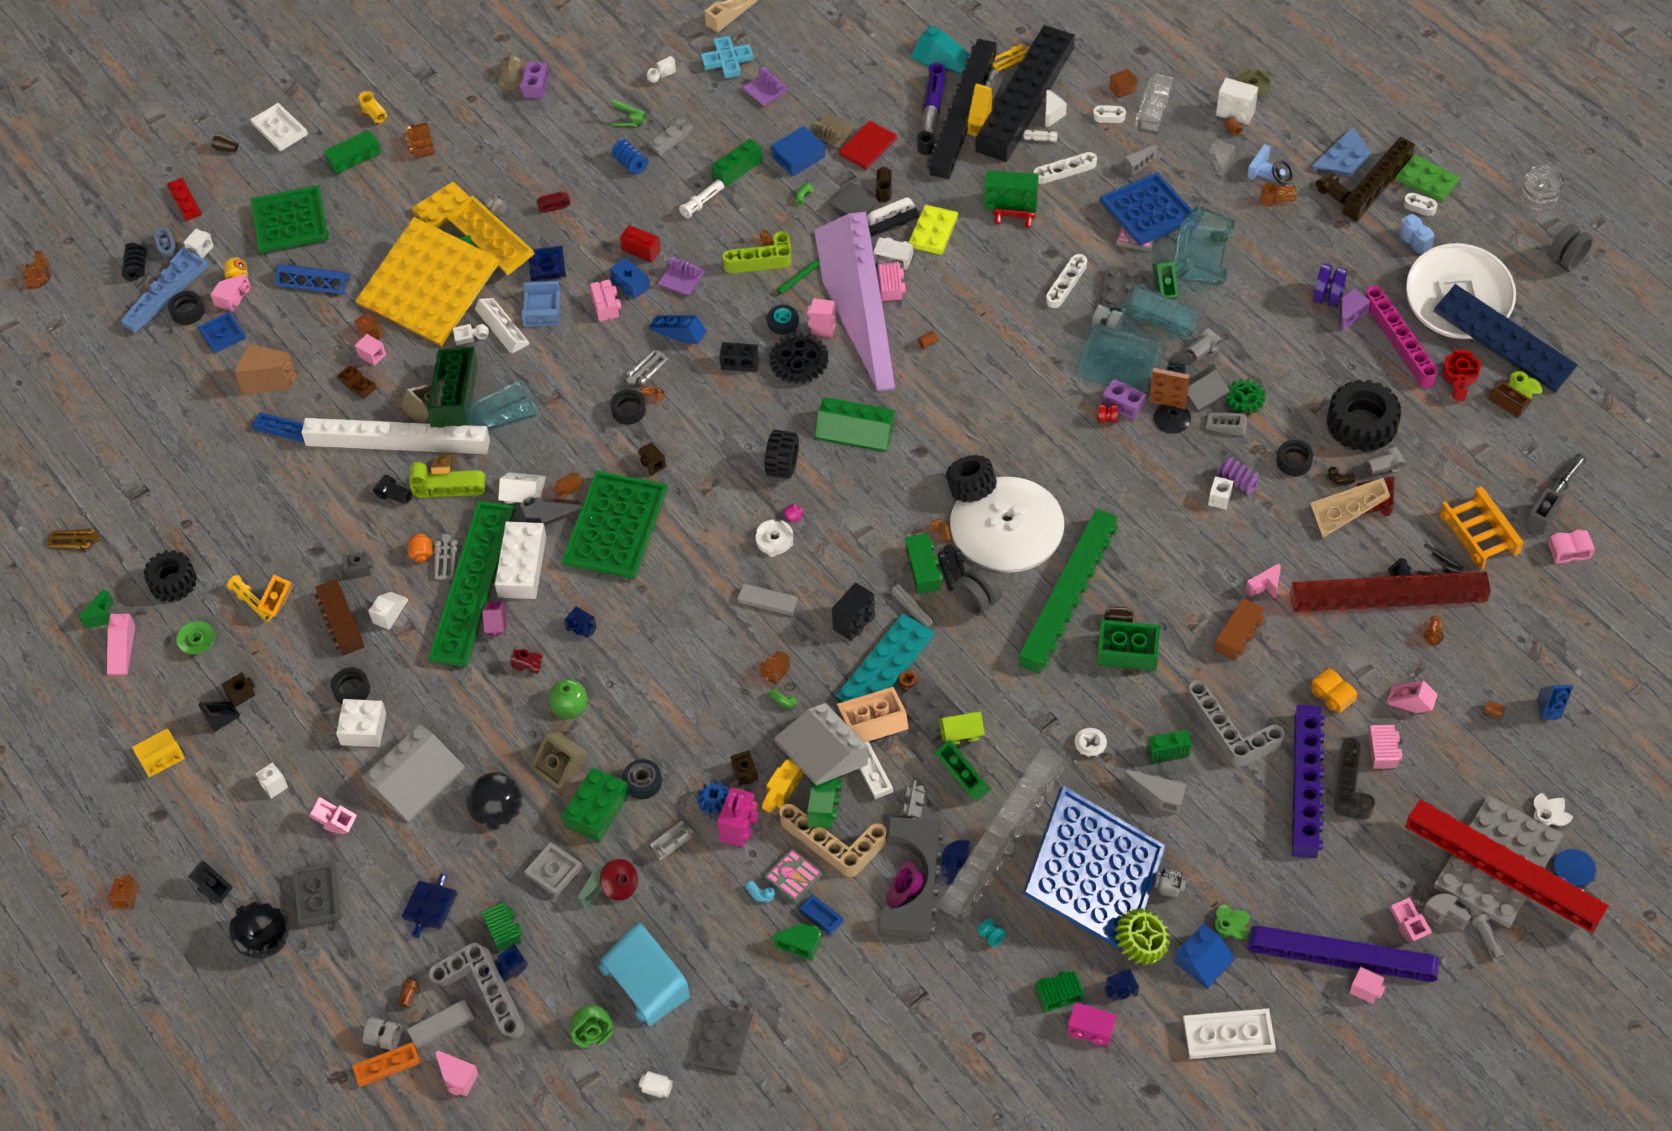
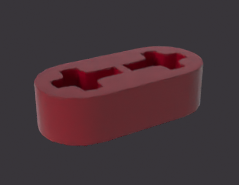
[537,192,570,213]

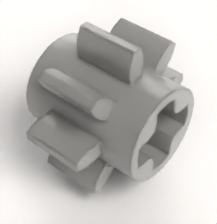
[485,194,507,216]

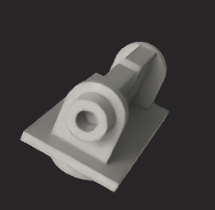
[985,70,1003,103]
[900,780,925,819]
[650,820,693,861]

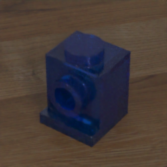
[564,606,596,638]
[1104,969,1139,1001]

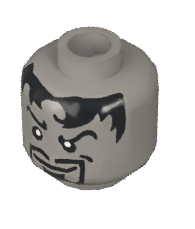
[1155,868,1187,898]

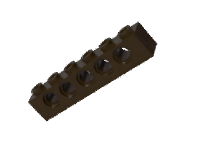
[1343,137,1415,222]

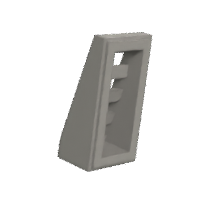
[1125,144,1157,176]
[1206,412,1247,436]

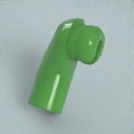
[795,183,814,206]
[769,688,797,709]

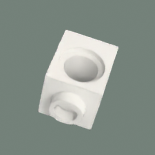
[183,229,214,258]
[1208,477,1234,510]
[256,762,288,799]

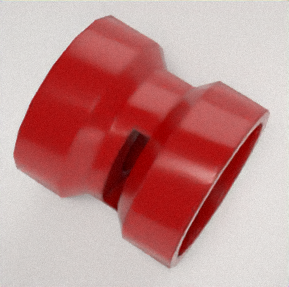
[1098,405,1118,423]

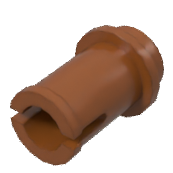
[397,980,418,1008]

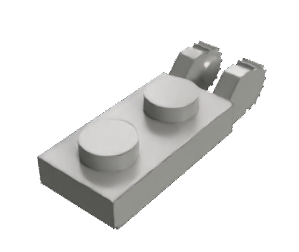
[648,118,693,156]

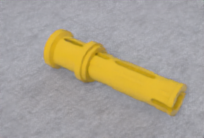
[226,575,273,622]

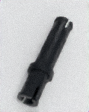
[869,207,920,237]

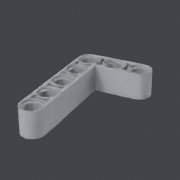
[1188,680,1284,767]
[429,943,525,1039]

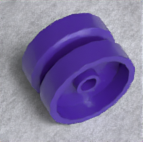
[1313,263,1348,307]

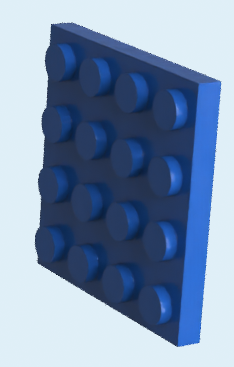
[1099,172,1198,246]

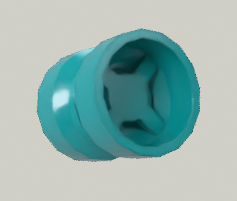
[977,918,1006,947]

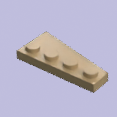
[1310,478,1390,538]

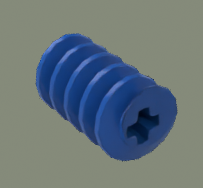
[612,138,648,174]

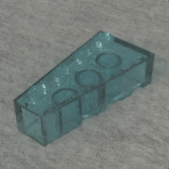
[1119,284,1201,338]
[468,379,542,430]

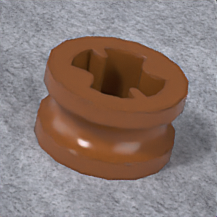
[899,671,917,691]

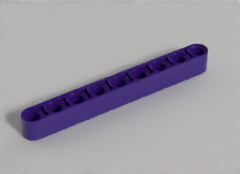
[1247,926,1439,982]

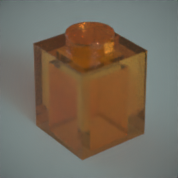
[1110,69,1137,99]
[354,312,384,340]

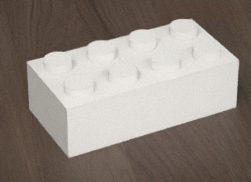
[495,522,546,599]

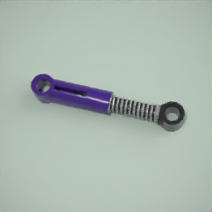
[917,63,945,155]

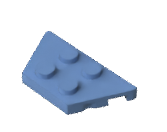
[1312,128,1371,177]

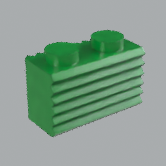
[1146,729,1192,764]
[481,902,523,953]
[1035,971,1084,1013]

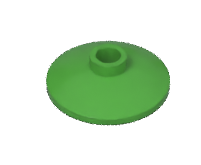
[176,621,216,655]

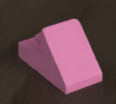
[1245,564,1281,598]

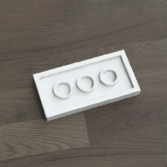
[1183,1008,1276,1059]

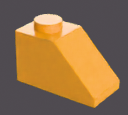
[257,574,293,617]

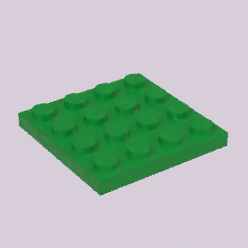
[251,185,329,254]

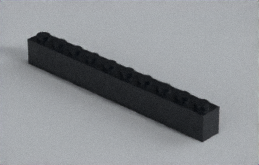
[927,38,997,179]

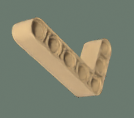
[779,804,887,877]

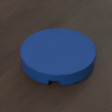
[1553,849,1596,889]

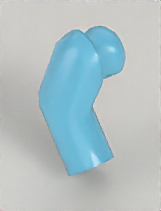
[745,881,775,902]

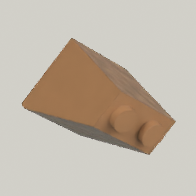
[234,344,297,394]

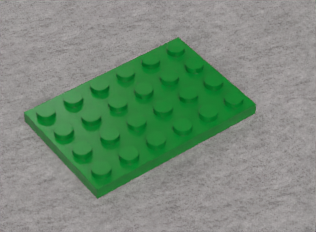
[562,470,668,579]

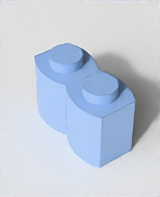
[1399,214,1435,255]

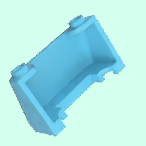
[598,922,690,1026]

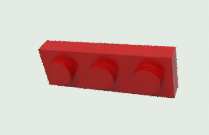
[166,177,202,221]

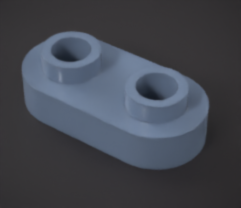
[154,227,177,257]

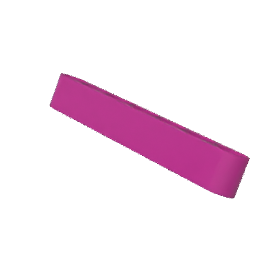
[1365,286,1438,388]

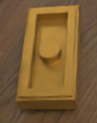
[431,454,455,474]

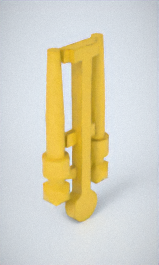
[992,43,1031,71]

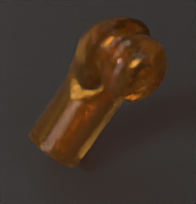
[759,230,774,247]
[640,386,665,401]
[931,519,951,543]

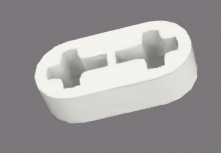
[1093,105,1126,123]
[1404,193,1438,216]

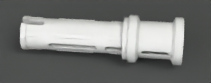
[679,179,724,219]

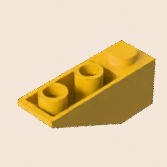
[968,84,992,136]

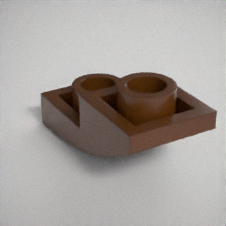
[337,365,377,399]

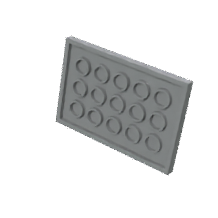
[1433,795,1564,929]

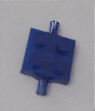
[402,873,457,938]

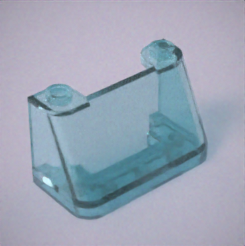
[1174,205,1235,285]

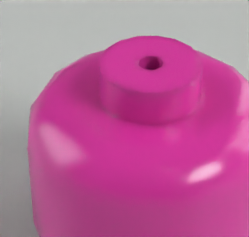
[783,504,804,523]

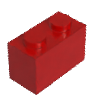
[620,225,661,263]

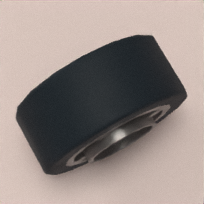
[623,759,662,799]

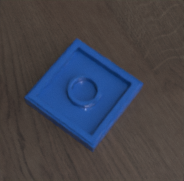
[198,312,246,354]

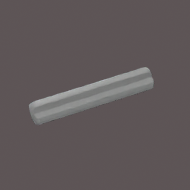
[891,584,933,628]

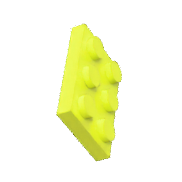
[909,205,958,255]

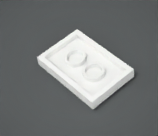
[250,103,308,151]

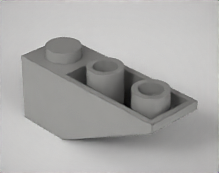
[1125,770,1187,815]

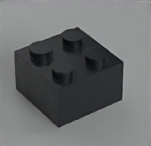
[832,582,875,641]

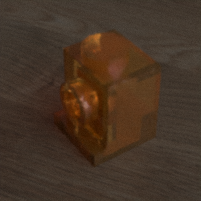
[760,651,791,685]
[107,875,139,909]

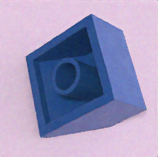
[1175,923,1235,989]

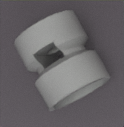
[1092,305,1124,335]
[363,1017,402,1050]

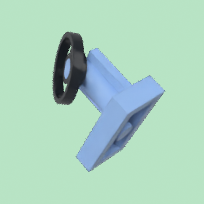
[1247,144,1293,184]

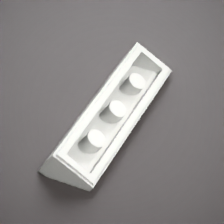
[475,298,530,353]

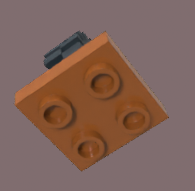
[1149,362,1190,409]

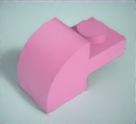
[308,797,357,834]
[1389,897,1432,943]

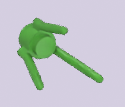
[611,99,646,127]

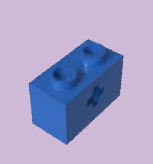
[610,257,650,299]

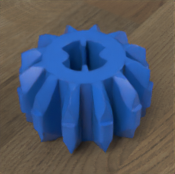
[697,781,729,816]

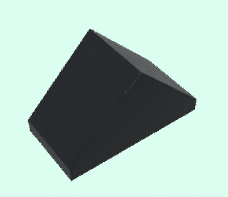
[198,702,240,733]

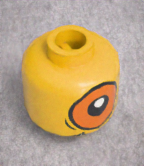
[224,257,248,279]

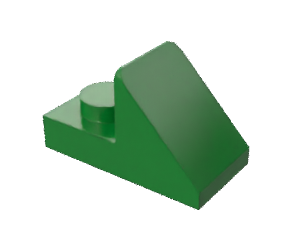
[79,589,114,629]

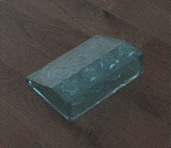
[1076,323,1165,394]

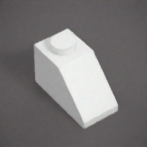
[369,592,408,630]

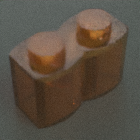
[405,122,435,158]

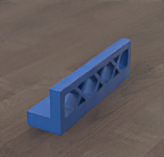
[275,264,350,294]

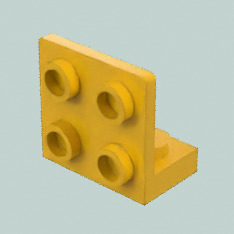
[132,729,185,778]

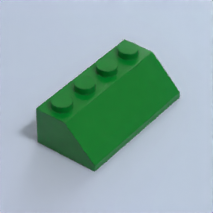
[815,397,895,452]

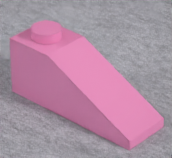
[107,614,136,676]

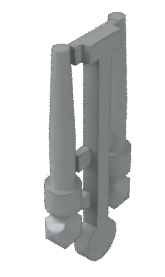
[626,350,668,386]
[433,534,458,581]

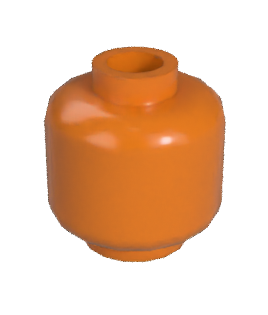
[407,534,433,563]

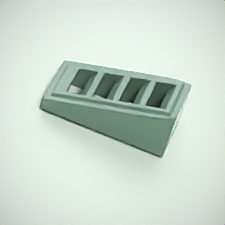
[577,863,603,909]

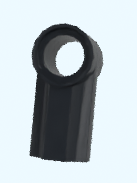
[373,474,413,504]

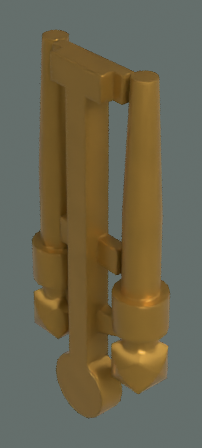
[47,529,101,550]

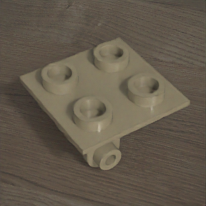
[811,113,856,148]

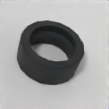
[168,291,204,325]
[610,389,646,425]
[1276,440,1314,476]
[331,667,370,704]

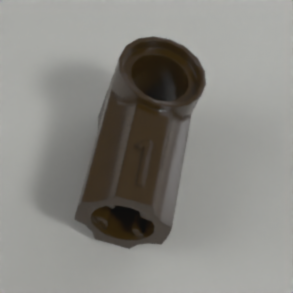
[876,167,892,202]
[1315,172,1352,204]

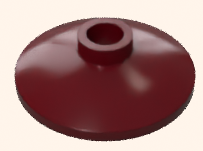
[600,859,638,901]

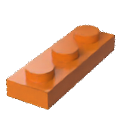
[352,1042,421,1088]

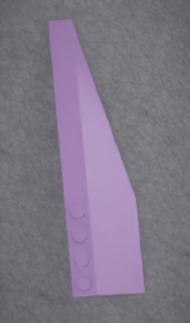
[814,212,895,392]

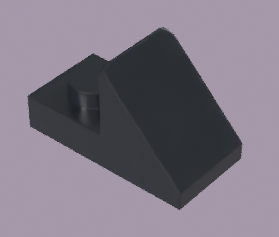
[188,861,233,903]

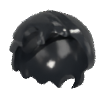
[467,772,523,830]
[229,902,289,959]

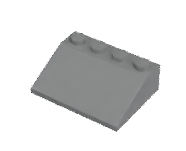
[774,703,868,785]
[362,724,466,823]

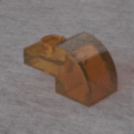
[23,251,51,289]

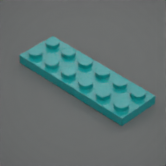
[836,614,935,703]

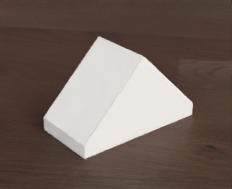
[1045,90,1067,127]

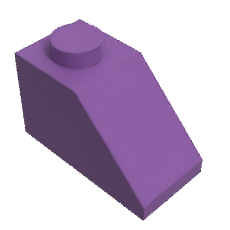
[1340,289,1370,331]

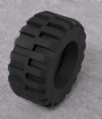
[1327,380,1402,452]

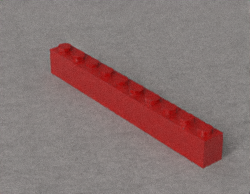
[1405,799,1609,934]

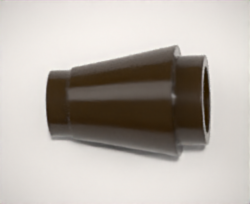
[211,134,239,152]

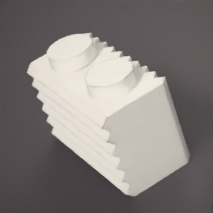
[873,237,913,270]

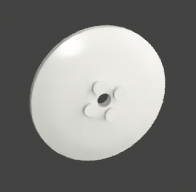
[1406,243,1516,339]
[950,476,1064,573]

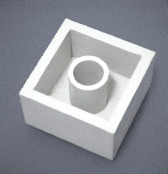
[1216,78,1258,125]
[336,699,386,747]

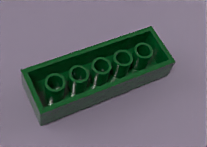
[427,346,478,428]

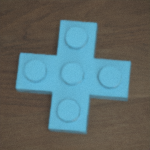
[701,36,754,78]

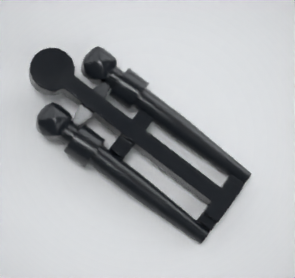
[938,545,966,591]

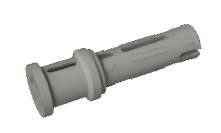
[1464,904,1505,961]

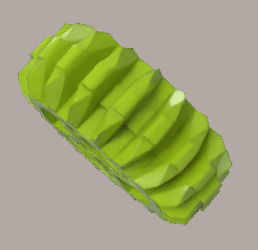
[1115,908,1171,965]

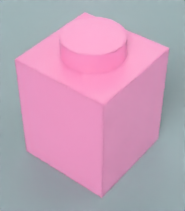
[355,334,386,366]
[1350,967,1386,1004]

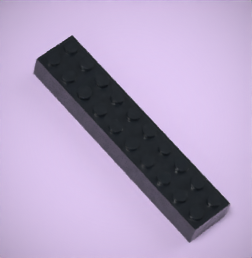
[975,25,1075,162]

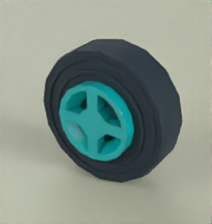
[767,304,799,334]

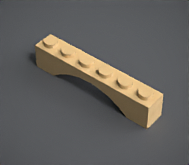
[704,0,758,33]

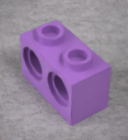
[520,62,549,99]
[1102,379,1146,420]

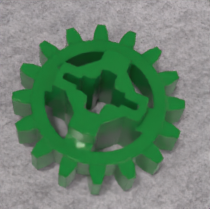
[1225,378,1266,415]

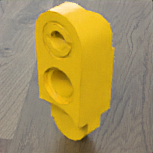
[762,759,805,813]

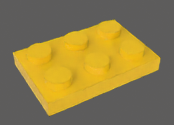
[412,181,470,228]

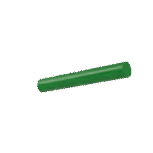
[777,260,820,295]

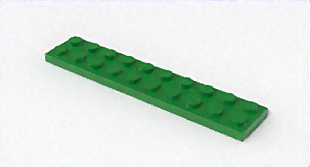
[428,501,515,667]

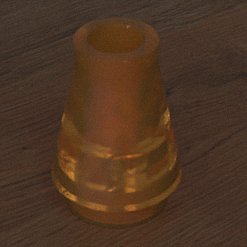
[1424,616,1444,645]

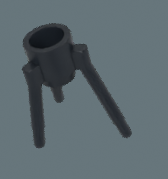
[1417,544,1464,581]

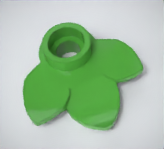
[1214,904,1249,939]

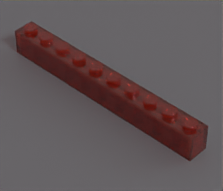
[1290,571,1491,613]

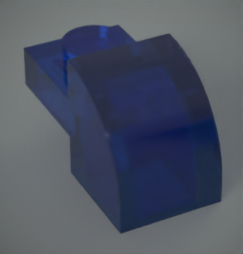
[942,840,970,886]
[484,944,528,988]

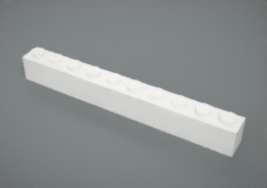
[302,418,490,454]

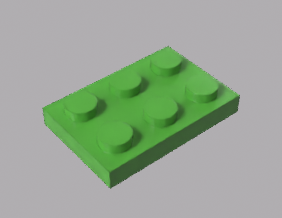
[1396,154,1460,203]

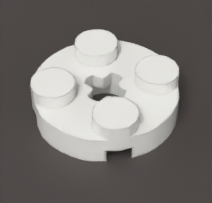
[756,520,793,557]

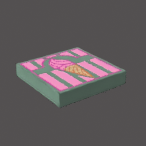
[765,849,823,904]

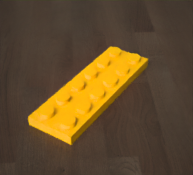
[446,195,535,276]

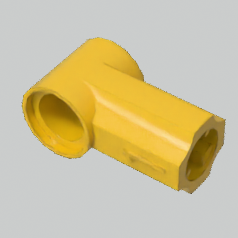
[359,91,387,124]

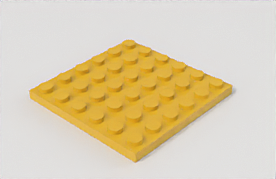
[355,217,500,347]

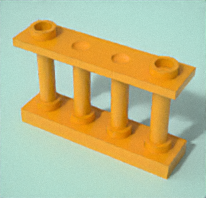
[1440,486,1524,570]

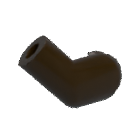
[1327,467,1355,485]

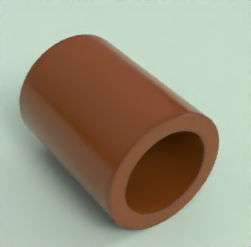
[1224,117,1243,136]
[917,331,938,349]
[1483,700,1506,720]

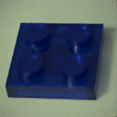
[528,246,566,281]

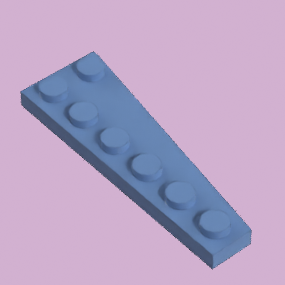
[121,247,209,333]

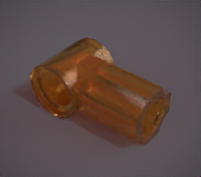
[1260,183,1296,206]

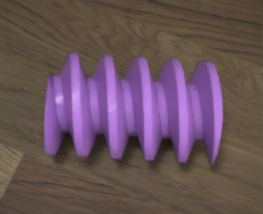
[1217,457,1259,495]

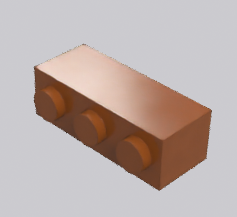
[1214,598,1265,661]

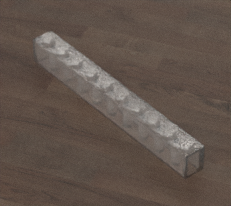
[939,746,1065,923]

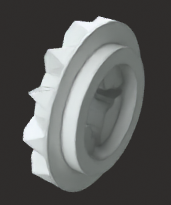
[1075,728,1107,758]

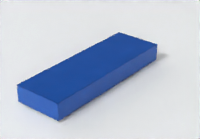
[252,412,304,442]

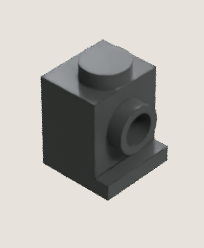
[342,552,373,580]

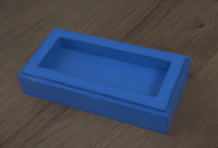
[799,894,844,936]

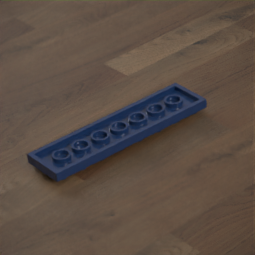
[1433,284,1578,393]

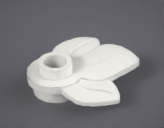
[1533,793,1573,826]

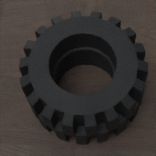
[765,429,799,479]
[946,455,997,502]
[144,550,197,602]

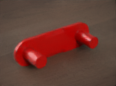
[992,209,1036,228]

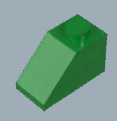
[1152,260,1179,300]
[773,924,822,961]

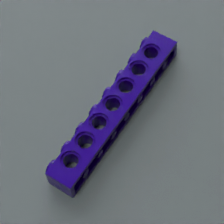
[1292,704,1325,858]

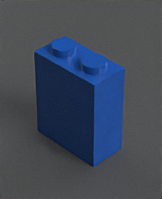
[771,126,825,177]

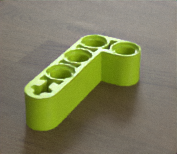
[722,231,792,273]
[409,462,486,498]

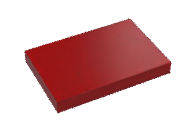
[839,120,897,170]

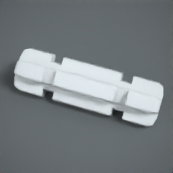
[1024,130,1058,142]

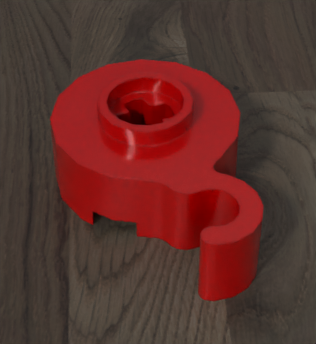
[1442,350,1482,402]

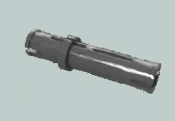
[1549,454,1587,494]

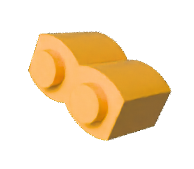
[1311,668,1358,714]

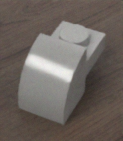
[1423,894,1471,931]

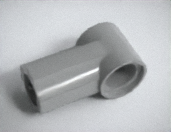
[1186,328,1223,361]
[1365,447,1406,476]

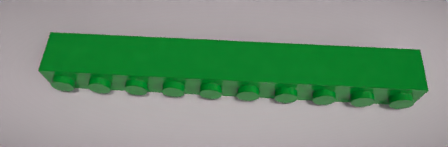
[1019,509,1119,674]

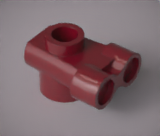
[510,649,543,674]

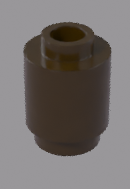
[1105,606,1133,622]

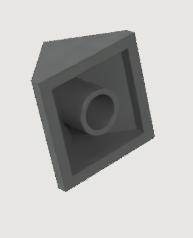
[1188,364,1231,412]

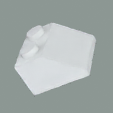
[499,472,545,504]

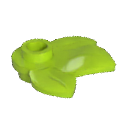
[1507,371,1542,399]

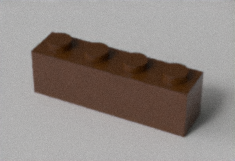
[314,579,365,656]

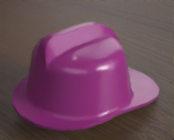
[886,861,924,908]

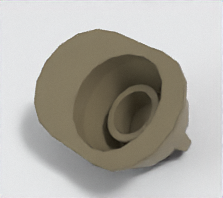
[498,53,525,90]

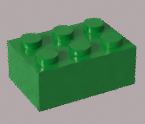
[984,170,1039,213]
[1097,620,1160,671]
[562,767,629,842]

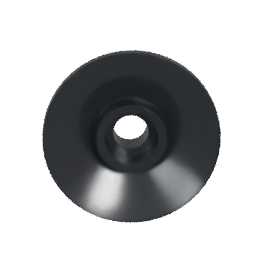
[1154,405,1191,434]

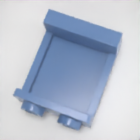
[522,281,561,327]

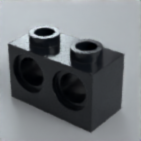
[719,342,759,372]

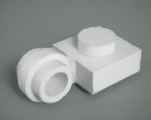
[646,56,676,83]
[453,324,489,346]

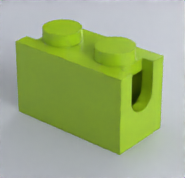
[938,711,985,744]

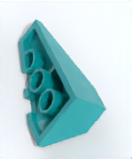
[911,25,971,75]

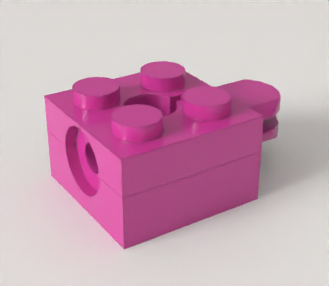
[717,787,758,848]

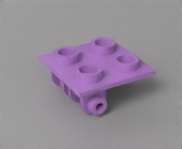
[742,67,789,107]
[658,257,706,296]

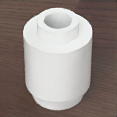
[639,1071,673,1098]

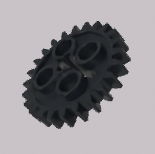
[770,333,828,384]

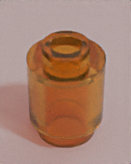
[554,472,583,498]

